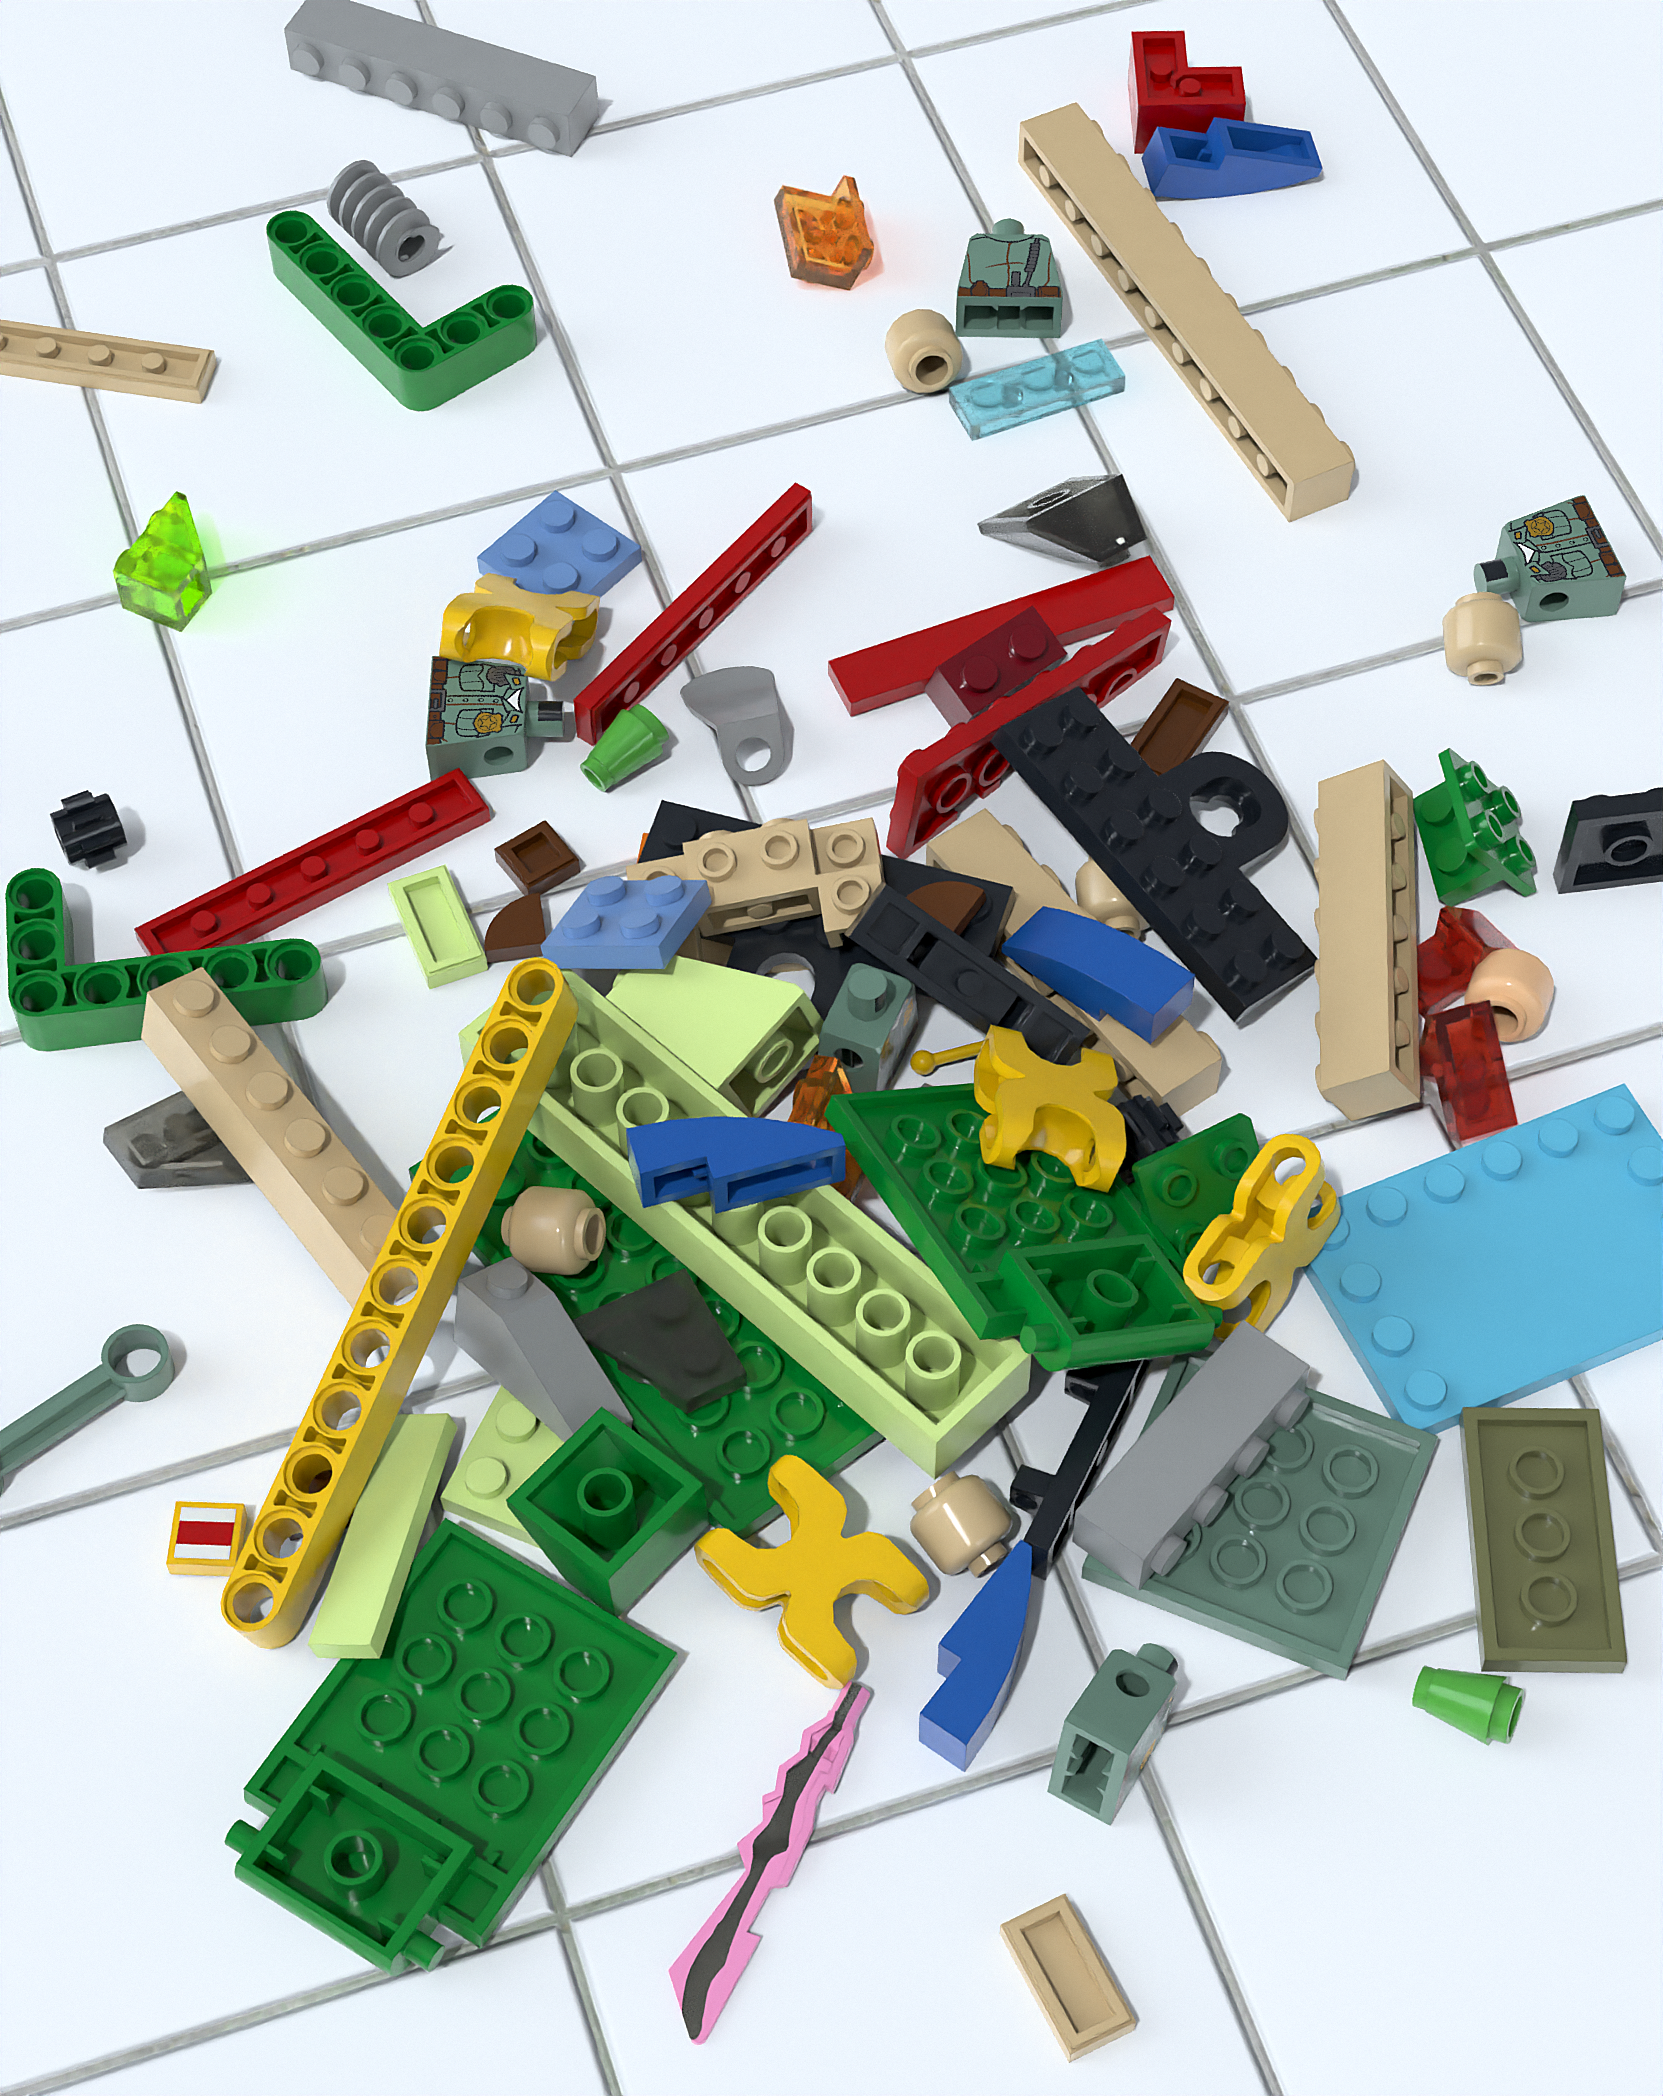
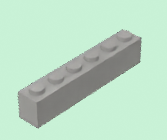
[284,0,599,157]

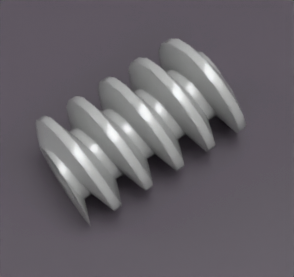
[326,159,440,277]

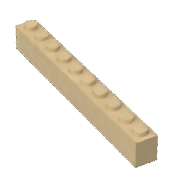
[1018,102,1355,523]

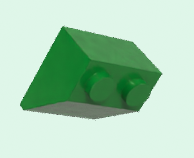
[506,1406,709,1618]

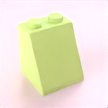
[606,955,824,1118]

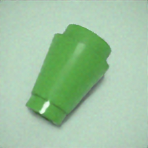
[580,704,669,792]
[1412,1665,1524,1746]

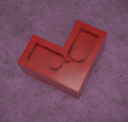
[1128,30,1246,154]

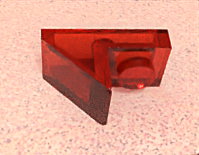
[1417,905,1519,1021]
[1419,999,1518,1141]

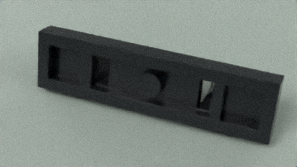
[844,881,1091,1065]
[1009,1358,1153,1581]

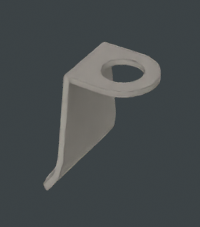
[680,666,785,786]

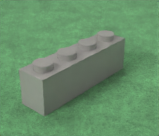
[1072,1320,1310,1590]

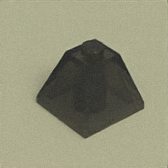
[977,474,1148,569]

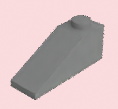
[453,1256,633,1442]

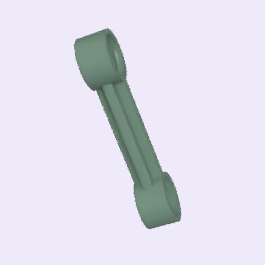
[0,1324,175,1496]

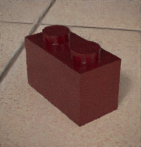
[924,605,1068,728]

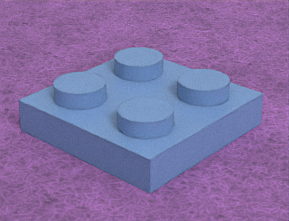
[477,490,642,621]
[541,875,712,969]

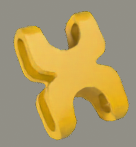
[439,573,600,682]
[974,1025,1126,1193]
[1183,1134,1341,1343]
[694,1455,929,1690]

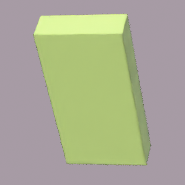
[387,864,488,990]

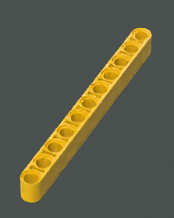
[220,957,579,1649]

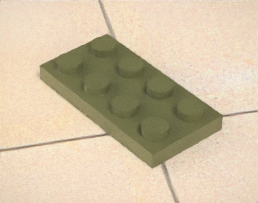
[1459,1407,1627,1673]

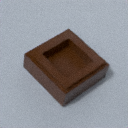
[494,820,580,896]

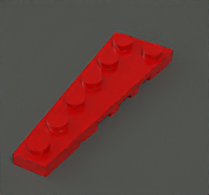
[886,607,1172,860]

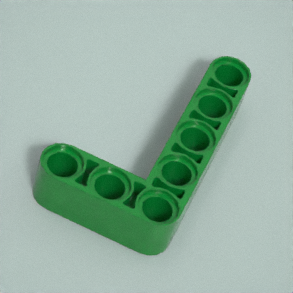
[266,210,537,412]
[5,868,329,1052]

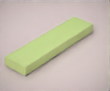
[307,1413,457,1658]

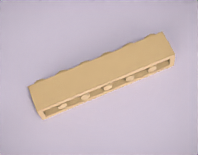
[1313,759,1420,1121]
[926,808,1222,1117]
[141,967,423,1309]

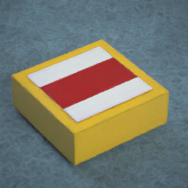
[166,1501,247,1576]

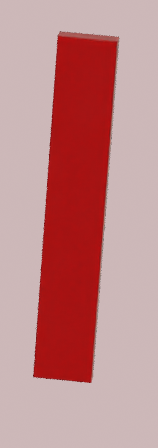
[573,482,812,747]
[828,555,1175,717]
[134,768,491,956]

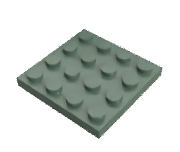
[1081,1349,1438,1681]

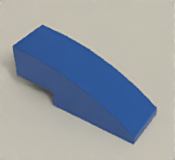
[1141,117,1323,199]
[1002,906,1195,1044]
[626,1116,845,1214]
[918,1539,1032,1773]

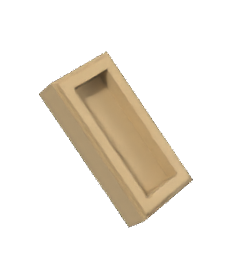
[999,1893,1136,2063]

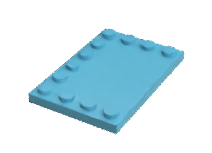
[1302,1083,1663,1435]

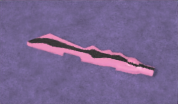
[668,1681,870,2045]

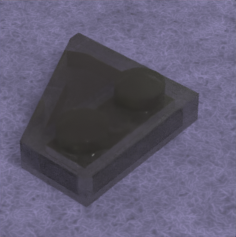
[102,1090,254,1189]
[571,1268,747,1414]

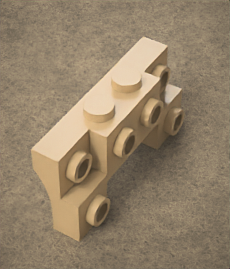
[626,817,885,962]

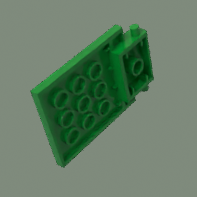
[824,1083,1223,1372]
[224,1518,678,1977]

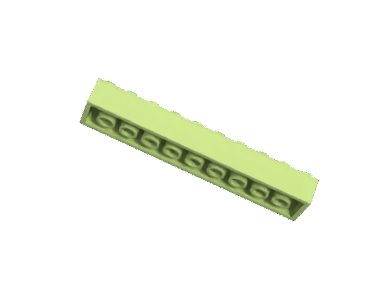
[458,969,1032,1480]

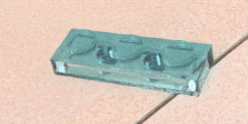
[949,338,1126,441]

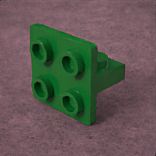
[1413,748,1537,908]
[1127,1113,1260,1262]

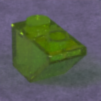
[112,491,213,632]

